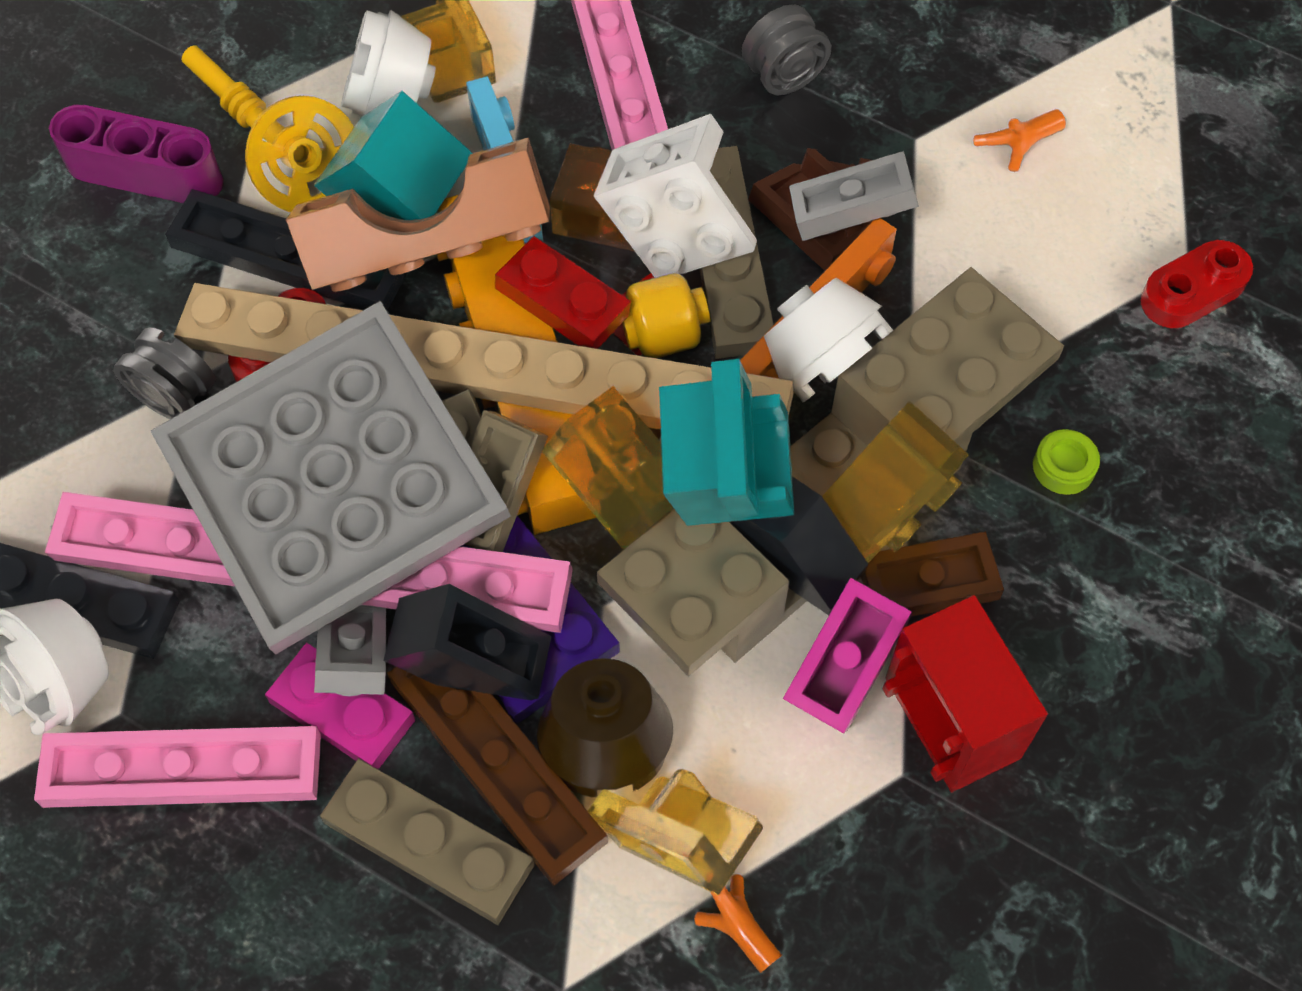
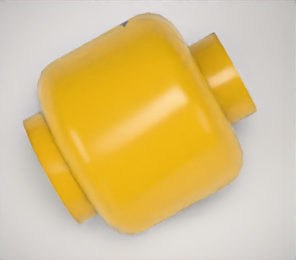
[622,273,710,359]

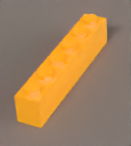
[436,195,607,535]

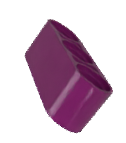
[49,105,224,203]

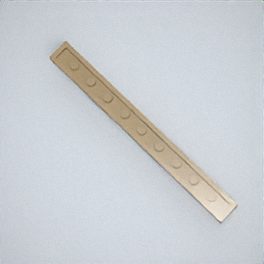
[174,283,794,429]

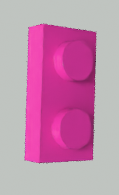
[265,642,415,769]

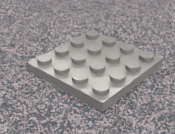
[151,301,511,654]

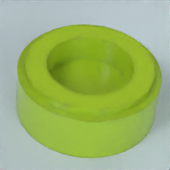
[1033,429,1100,495]

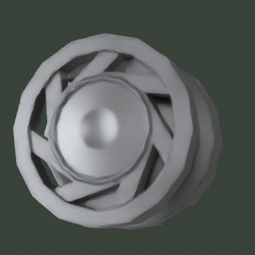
[742,4,832,96]
[113,327,216,419]

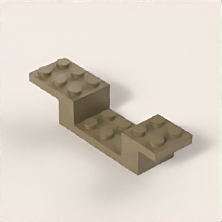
[597,267,1064,677]

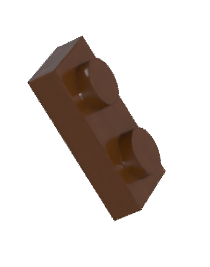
[861,531,1004,617]

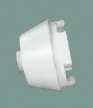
[341,10,436,117]
[764,277,893,402]
[0,599,108,735]

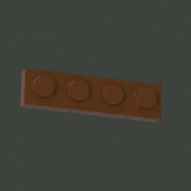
[387,667,608,886]

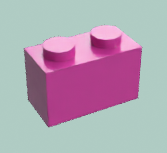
[783,578,913,734]

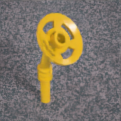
[181,45,354,212]

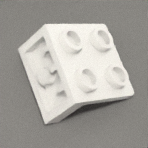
[593,114,757,277]

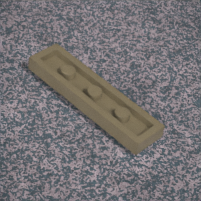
[699,146,773,359]

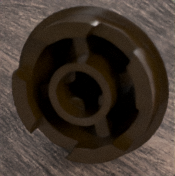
[537,658,673,797]

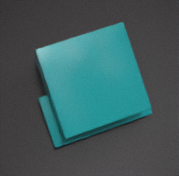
[314,91,473,220]
[659,359,794,526]

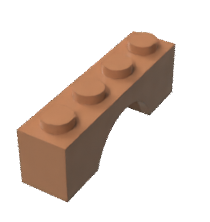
[286,138,550,292]

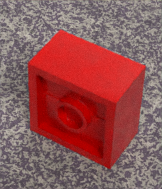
[882,595,1048,793]

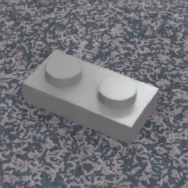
[789,151,919,241]
[314,605,386,696]

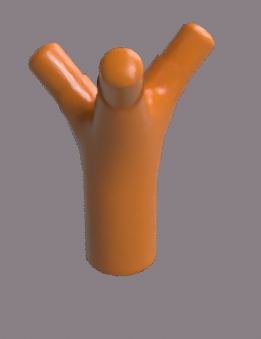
[973,109,1066,172]
[694,870,782,973]

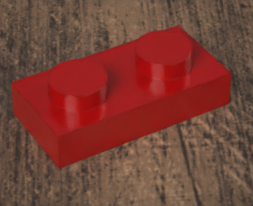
[495,236,631,349]

